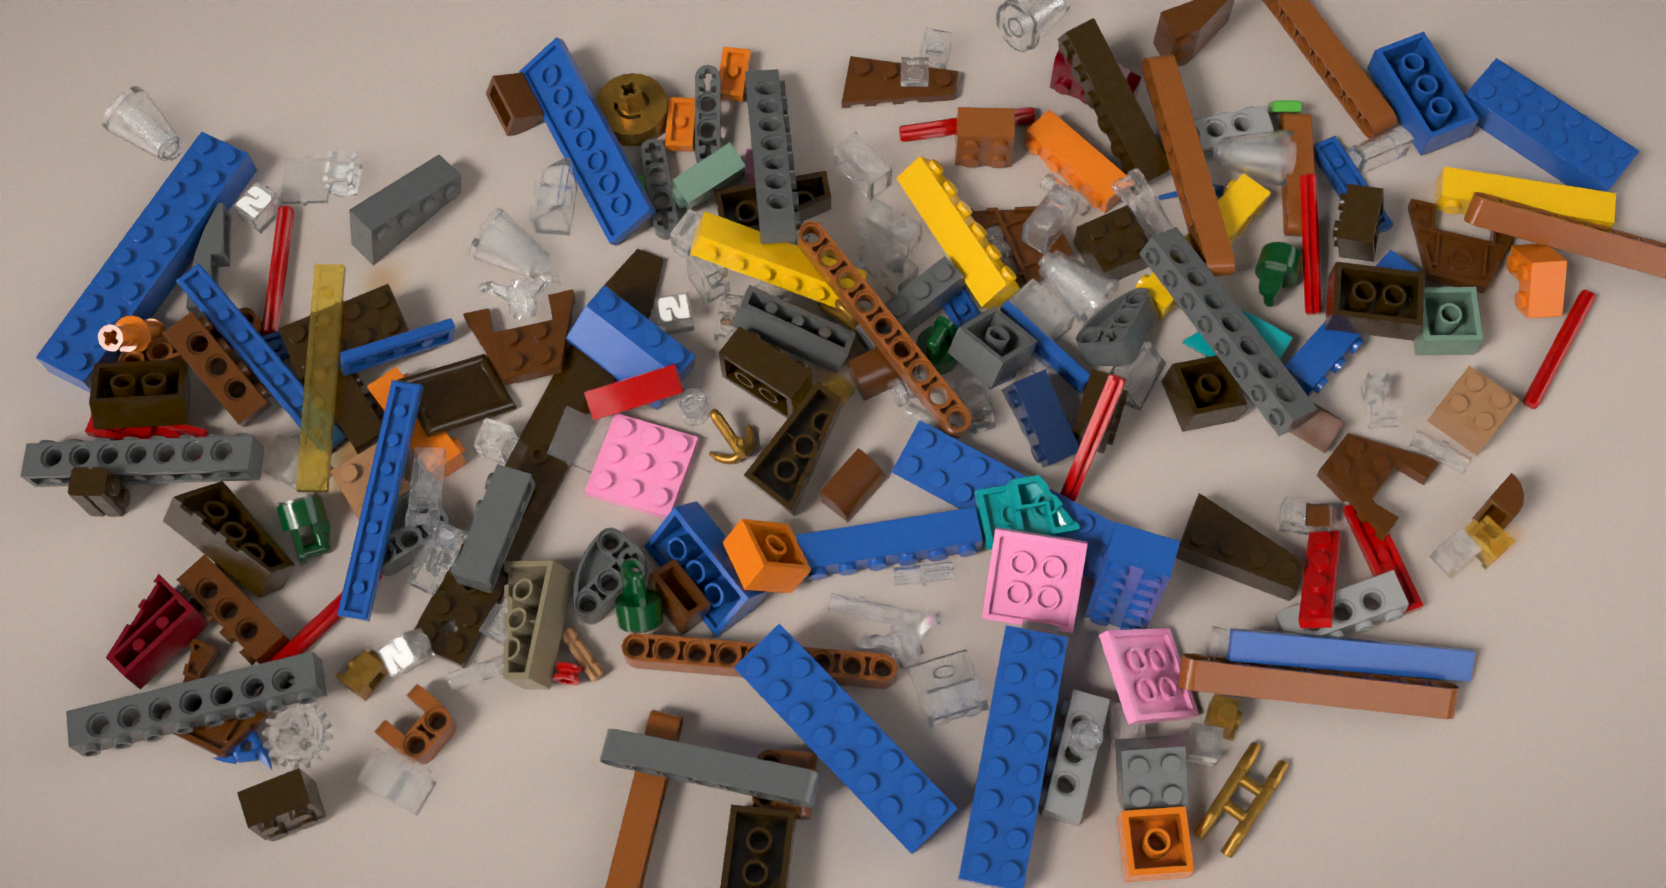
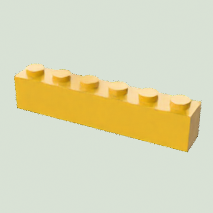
[896,156,1020,309]
[1434,166,1616,228]
[1135,173,1271,321]
[690,211,867,308]

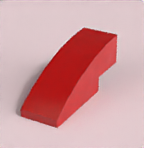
[584,364,684,420]

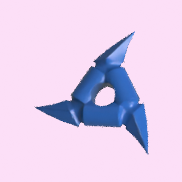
[212,731,272,770]

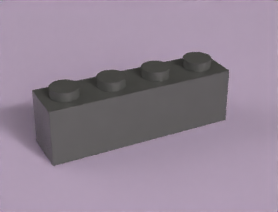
[856,256,964,351]
[731,285,856,373]
[451,464,535,594]

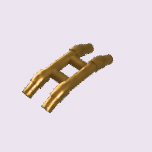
[1193,742,1289,858]

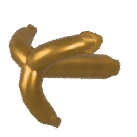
[818,299,867,336]
[709,409,755,465]

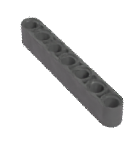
[600,729,821,808]

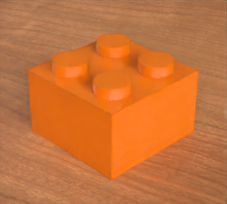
[722,518,811,594]
[1117,806,1194,883]

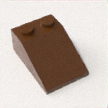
[1153,0,1235,66]

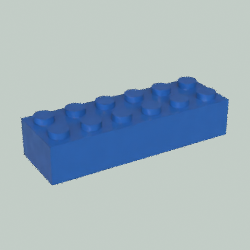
[1465,58,1639,192]
[1084,522,1180,630]

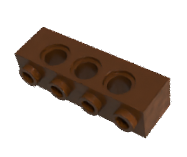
[163,311,272,427]
[176,554,290,665]

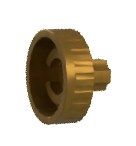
[597,73,668,146]

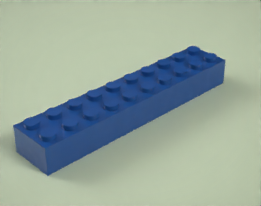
[36,131,257,393]

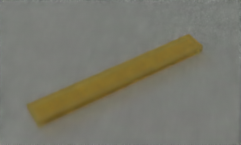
[296,264,346,493]

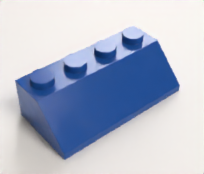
[566,285,696,410]
[644,501,769,637]

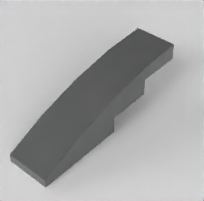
[186,203,231,317]

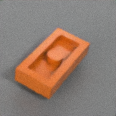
[719,47,751,102]
[665,97,695,152]

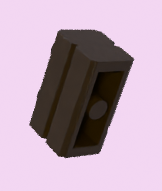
[67,467,131,517]

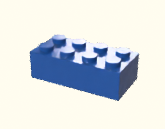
[1367,31,1479,156]

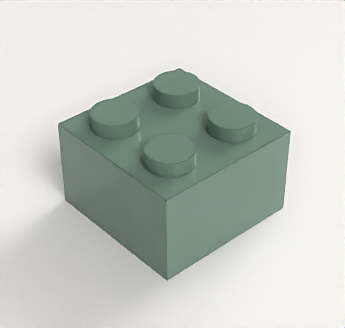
[1413,287,1484,355]

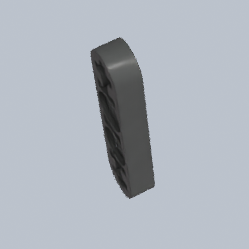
[695,65,722,163]
[640,139,679,240]

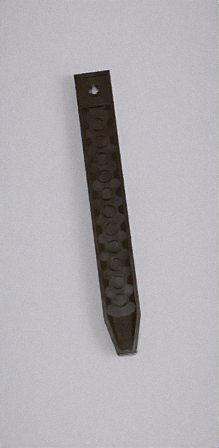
[408,248,664,669]

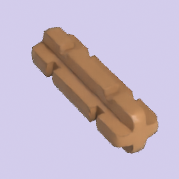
[561,627,605,682]

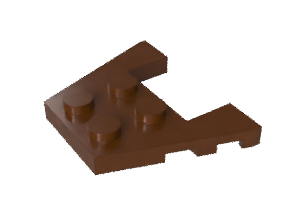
[1407,199,1514,293]
[971,206,1073,303]
[463,289,576,385]
[1317,433,1439,541]
[172,638,293,759]

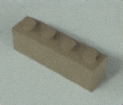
[503,560,574,690]

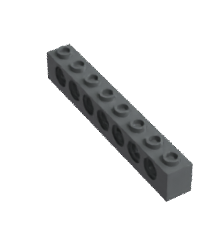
[745,69,801,244]
[1139,227,1318,437]
[20,433,265,487]
[66,651,327,757]

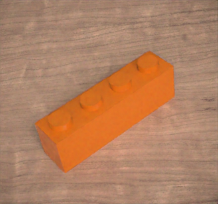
[1024,109,1131,214]
[367,367,467,483]

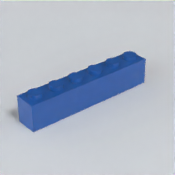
[1285,249,1418,397]
[797,507,983,580]

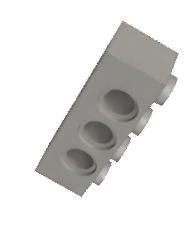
[1156,105,1275,161]
[1275,570,1409,638]
[1038,689,1110,826]

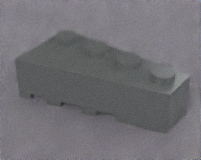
[349,154,461,266]

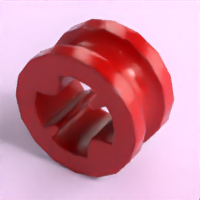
[553,662,583,685]

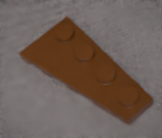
[841,56,958,108]

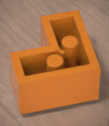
[1507,244,1567,318]

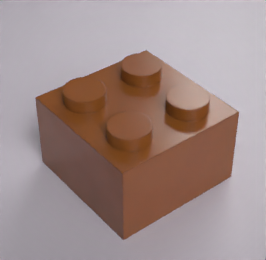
[955,107,1015,168]

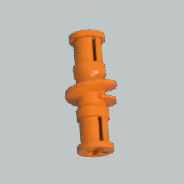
[98,315,165,353]

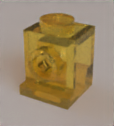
[1460,515,1515,570]

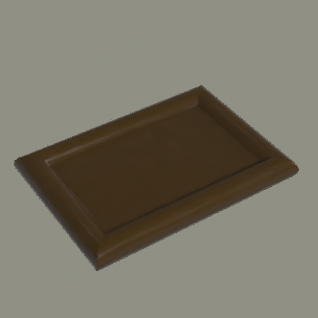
[396,353,517,438]

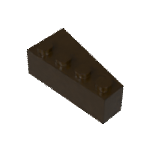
[714,171,831,231]
[744,381,843,516]
[163,481,295,597]
[1176,493,1306,601]

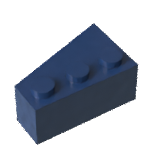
[1001,369,1079,468]

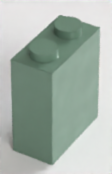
[671,142,746,213]

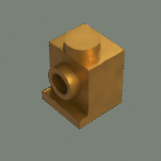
[335,649,390,701]
[1202,694,1242,741]

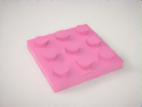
[585,413,699,519]
[982,527,1088,633]
[1099,628,1199,725]

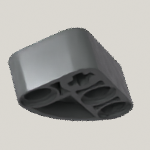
[1076,288,1159,366]
[381,486,454,576]
[574,527,648,625]

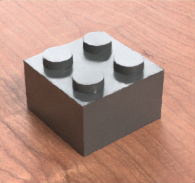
[948,306,1038,388]
[1115,735,1188,811]

